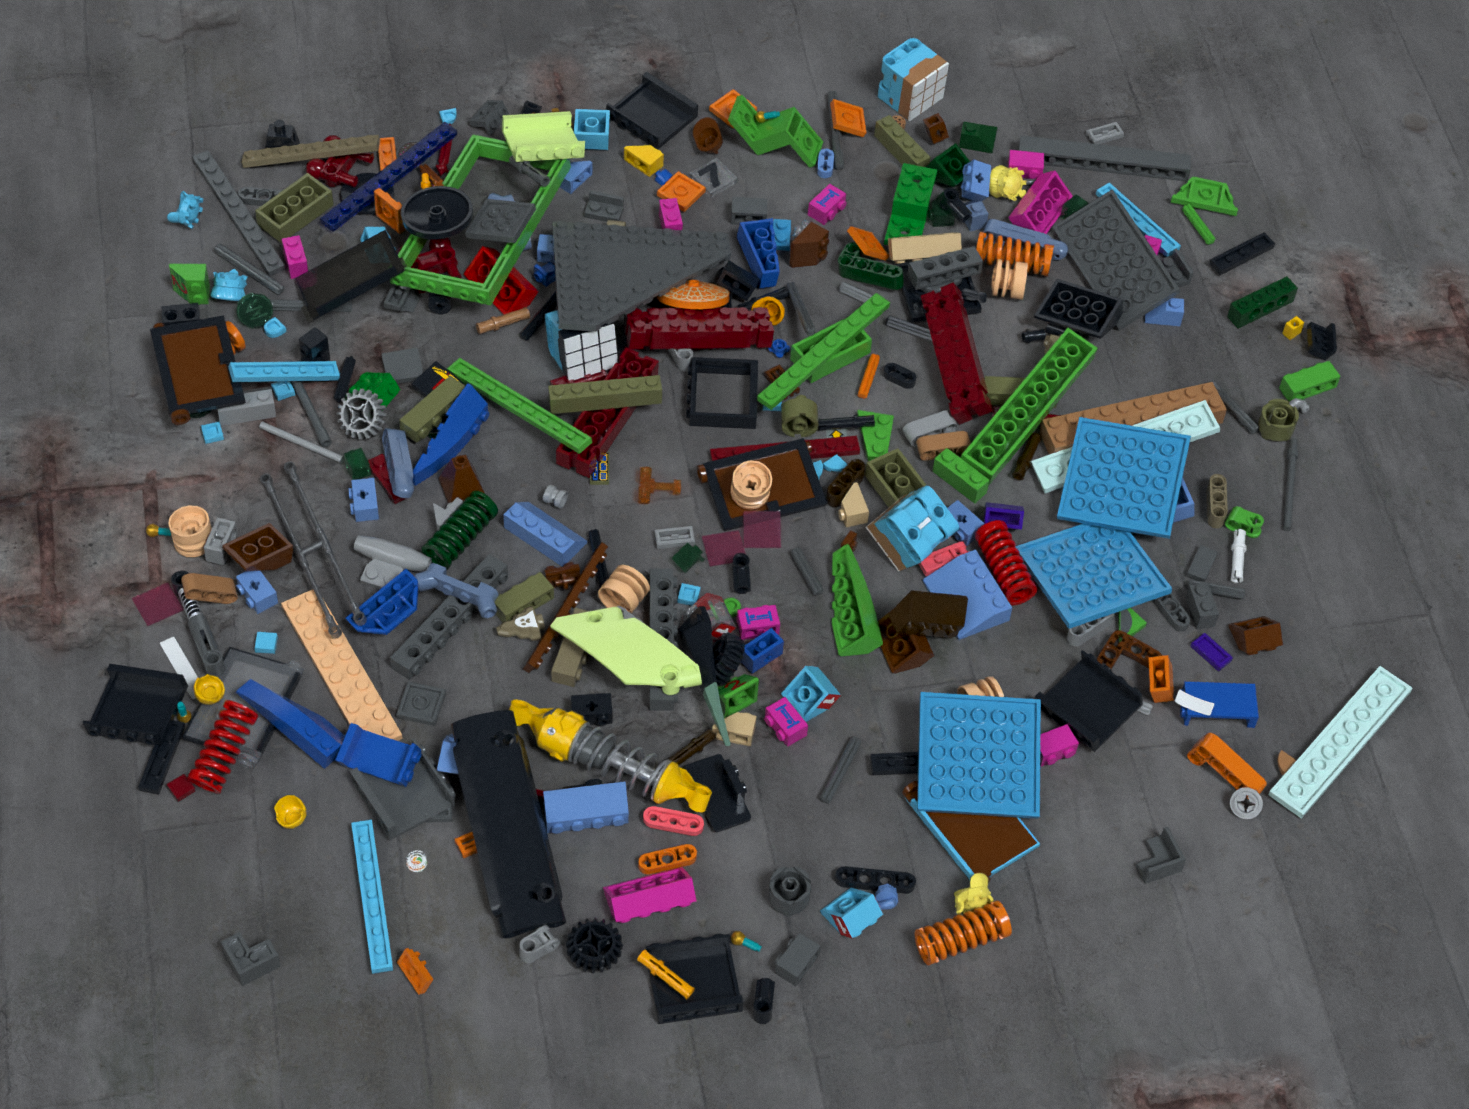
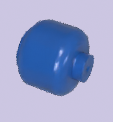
[655,169,673,186]

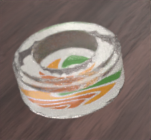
[406,850,427,872]

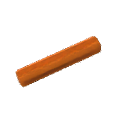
[858,353,880,399]

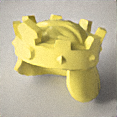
[989,165,1026,201]
[954,873,995,915]

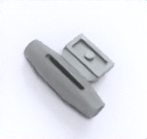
[354,535,432,589]

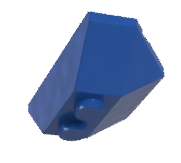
[345,569,418,635]

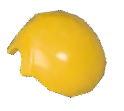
[193,674,225,705]
[274,795,307,829]

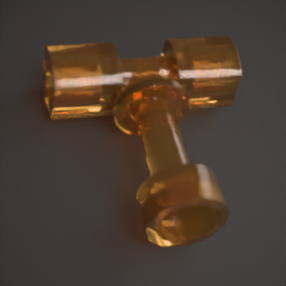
[638,467,681,504]

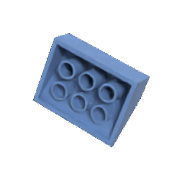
[923,550,1012,640]

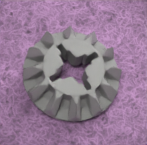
[1230,787,1263,819]

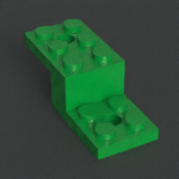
[884,163,937,245]

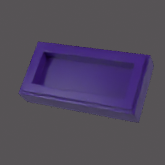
[1190,633,1233,672]

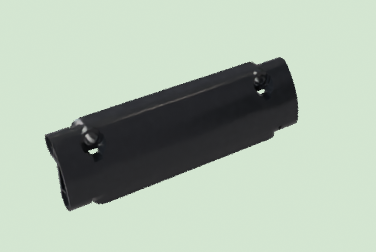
[451,710,566,939]

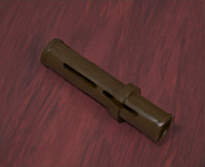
[1012,433,1042,481]
[662,729,716,767]

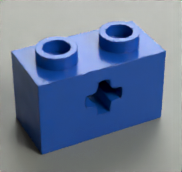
[741,628,784,674]

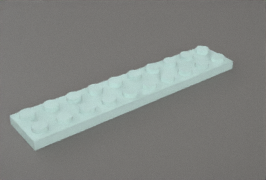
[1031,400,1220,493]
[1268,666,1413,819]

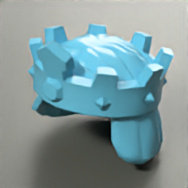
[167,191,203,229]
[210,269,248,301]

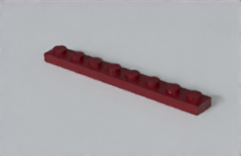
[710,435,860,461]

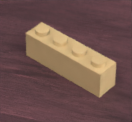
[888,232,962,263]

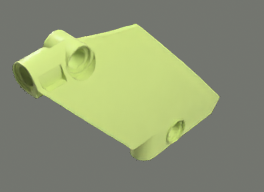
[550,607,702,695]

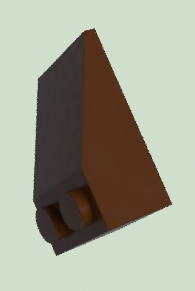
[222,523,293,571]

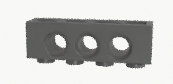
[907,246,983,290]

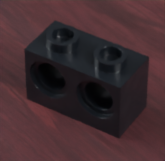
[161,303,201,326]

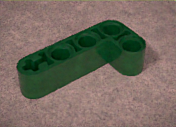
[838,242,904,290]

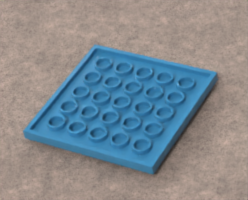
[1057,417,1191,539]
[1016,524,1172,629]
[917,692,1041,819]

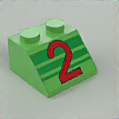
[169,264,210,305]
[718,674,759,719]

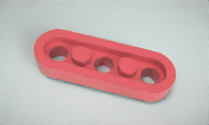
[643,806,704,836]

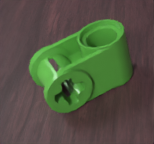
[1225,506,1264,538]

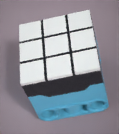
[545,310,618,380]

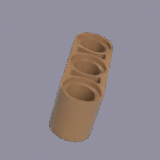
[916,431,971,461]
[181,573,238,604]

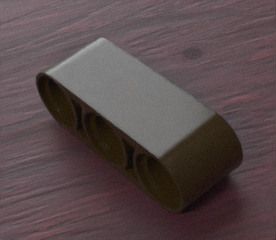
[826,459,865,508]

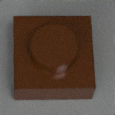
[841,530,858,552]

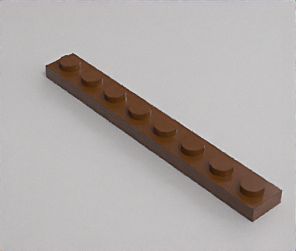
[523,542,608,673]

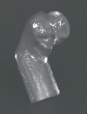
[792,220,810,240]

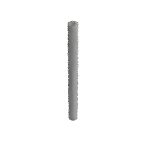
[259,421,344,463]

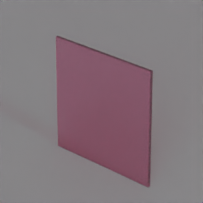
[743,511,781,548]
[702,530,745,567]
[132,582,184,626]

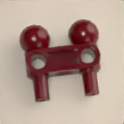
[306,135,374,187]
[396,238,462,294]

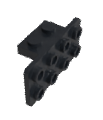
[685,754,751,832]

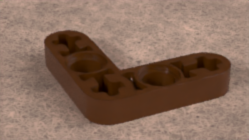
[1097,630,1162,670]

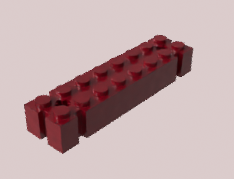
[921,282,993,425]
[623,307,774,349]
[556,347,659,478]

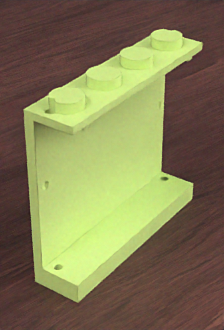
[502,111,585,162]

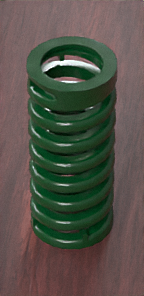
[422,491,498,570]

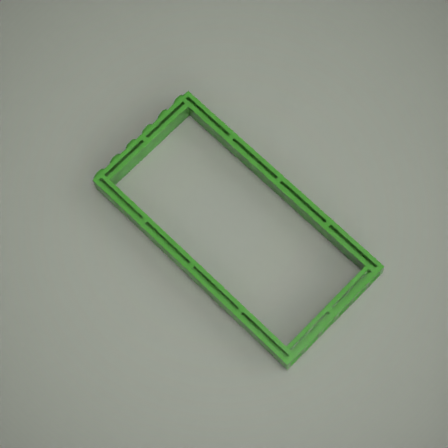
[390,135,571,306]

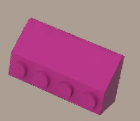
[1008,170,1073,234]
[603,867,696,923]

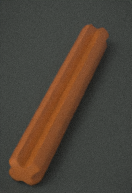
[419,163,444,186]

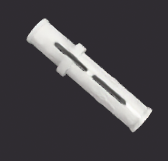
[1231,529,1247,583]

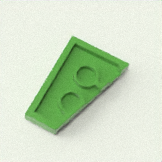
[857,410,894,461]

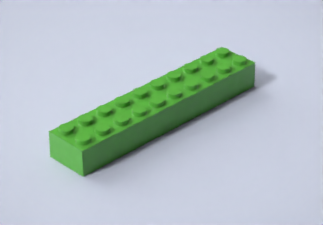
[961,328,1098,486]

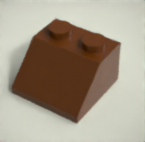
[789,221,829,268]
[1229,616,1283,655]

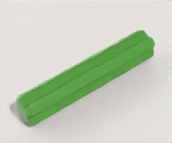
[1182,204,1216,245]

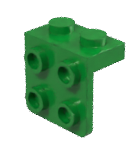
[346,372,401,412]

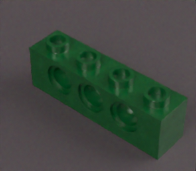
[1227,276,1298,329]

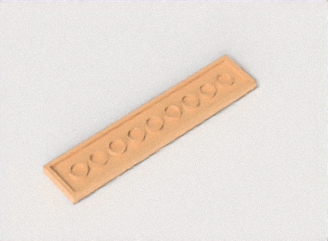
[281,590,403,741]

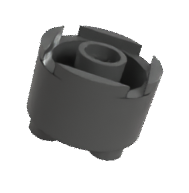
[768,866,811,916]

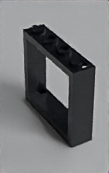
[686,357,758,429]

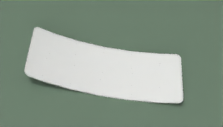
[1175,690,1214,716]

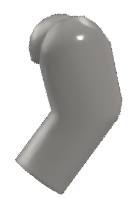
[1289,398,1310,413]

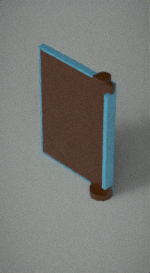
[902,781,1040,883]

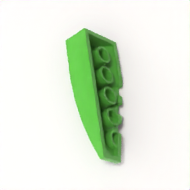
[832,544,883,656]

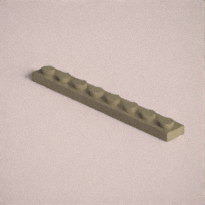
[242,135,380,168]

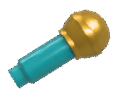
[755,111,780,123]
[146,524,171,537]
[177,702,191,723]
[731,931,762,952]

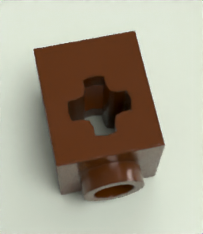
[923,113,949,144]

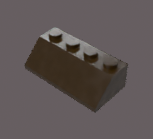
[888,590,968,638]

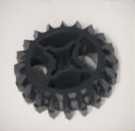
[712,632,745,685]
[566,917,623,974]

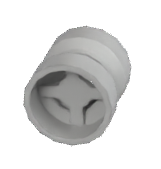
[543,484,568,509]

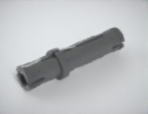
[509,155,550,187]

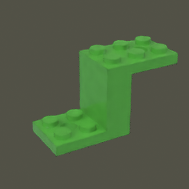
[728,95,823,168]

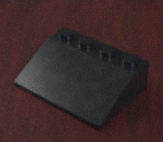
[1034,279,1123,339]

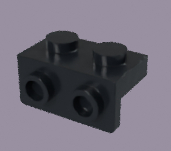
[1307,322,1337,361]

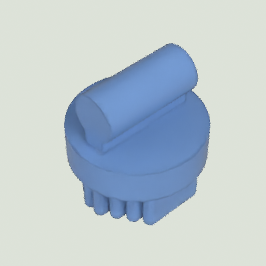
[875,884,898,910]

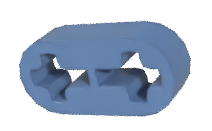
[817,149,834,178]

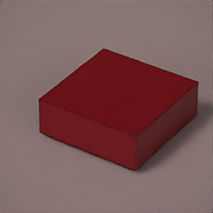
[166,774,196,802]

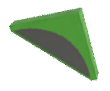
[1118,608,1147,642]

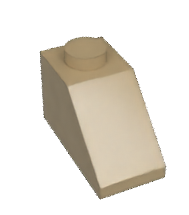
[838,482,869,527]
[712,712,757,746]

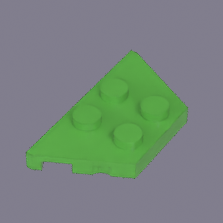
[1171,176,1238,216]

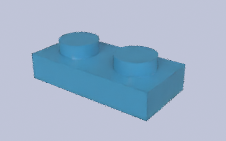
[773,219,791,251]

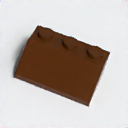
[878,610,934,674]

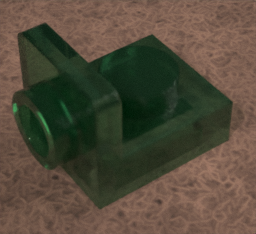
[671,542,705,573]

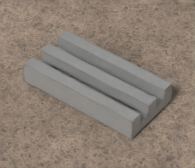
[1086,122,1124,144]
[654,526,695,549]

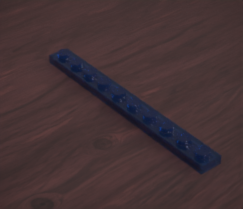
[320,122,457,232]

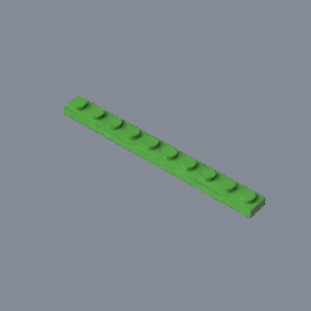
[757,293,890,410]
[447,358,592,454]

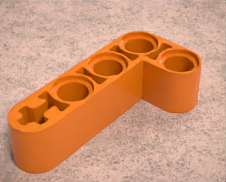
[1187,733,1267,799]

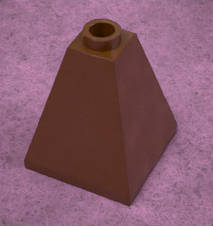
[439,455,485,504]

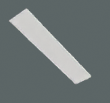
[160,637,198,700]

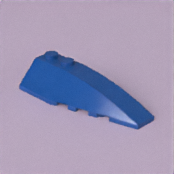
[413,383,489,486]
[236,679,345,769]

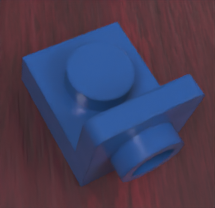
[534,262,555,287]

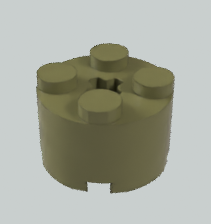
[781,395,819,437]
[1258,399,1299,441]

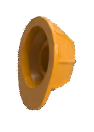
[751,296,785,326]

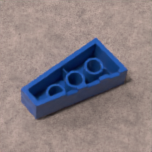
[737,218,780,288]

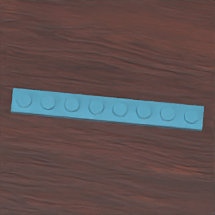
[351,820,393,974]

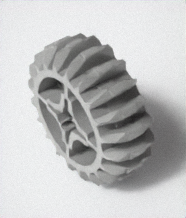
[336,389,387,440]

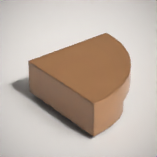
[1277,750,1297,775]

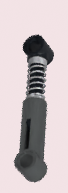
[171,570,226,677]

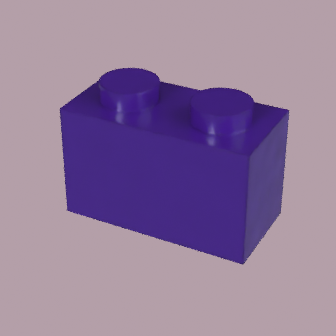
[983,502,1024,530]

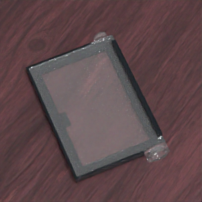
[183,647,304,768]

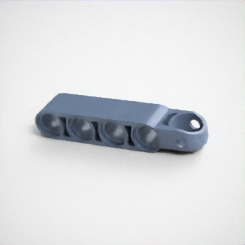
[983,219,1068,260]
[382,428,414,498]

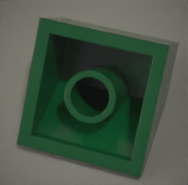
[926,143,971,187]

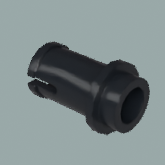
[1021,329,1046,344]

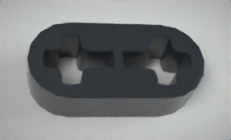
[884,363,917,389]

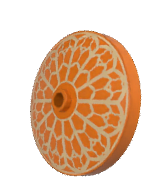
[657,280,729,309]

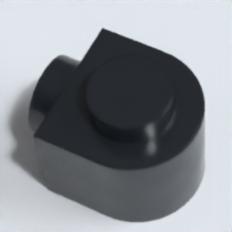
[521,100,542,114]

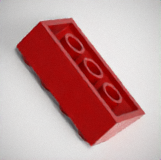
[464,246,539,314]

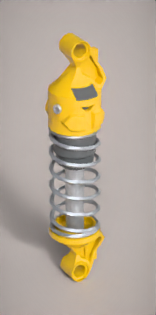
[509,699,712,813]

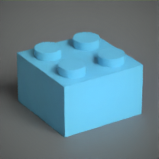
[574,109,610,150]

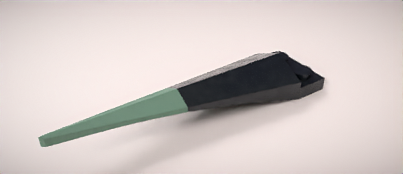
[678,606,730,746]

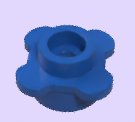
[768,339,790,358]

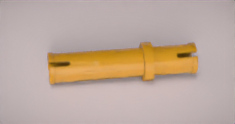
[637,950,695,999]

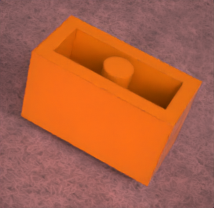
[1149,655,1174,703]

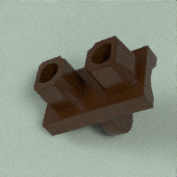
[544,562,580,590]

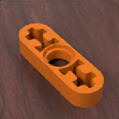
[638,844,697,875]

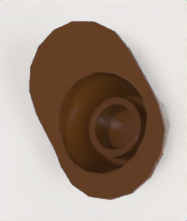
[693,117,723,154]

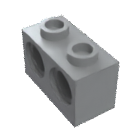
[204,517,238,565]

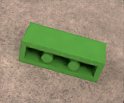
[1279,361,1340,402]
[933,448,989,504]

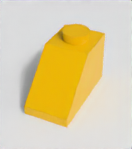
[624,145,664,177]

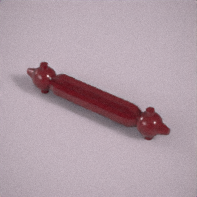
[435,124,456,176]

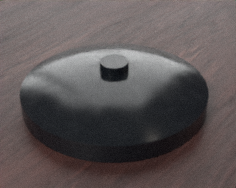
[401,186,473,239]

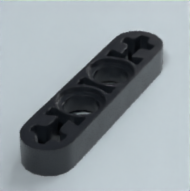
[835,866,916,894]

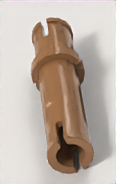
[476,307,530,334]

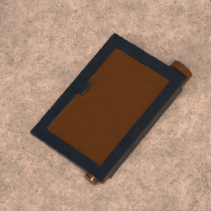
[150,315,246,425]
[697,438,827,532]

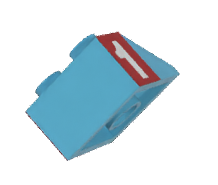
[781,665,841,722]
[820,888,883,938]

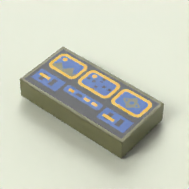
[590,452,609,485]

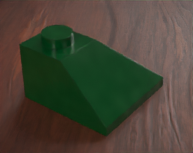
[959,121,997,153]

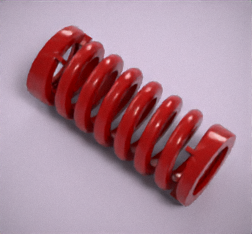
[975,520,1037,606]
[187,700,258,794]

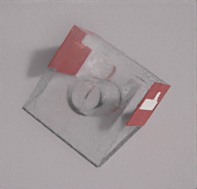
[681,593,736,643]

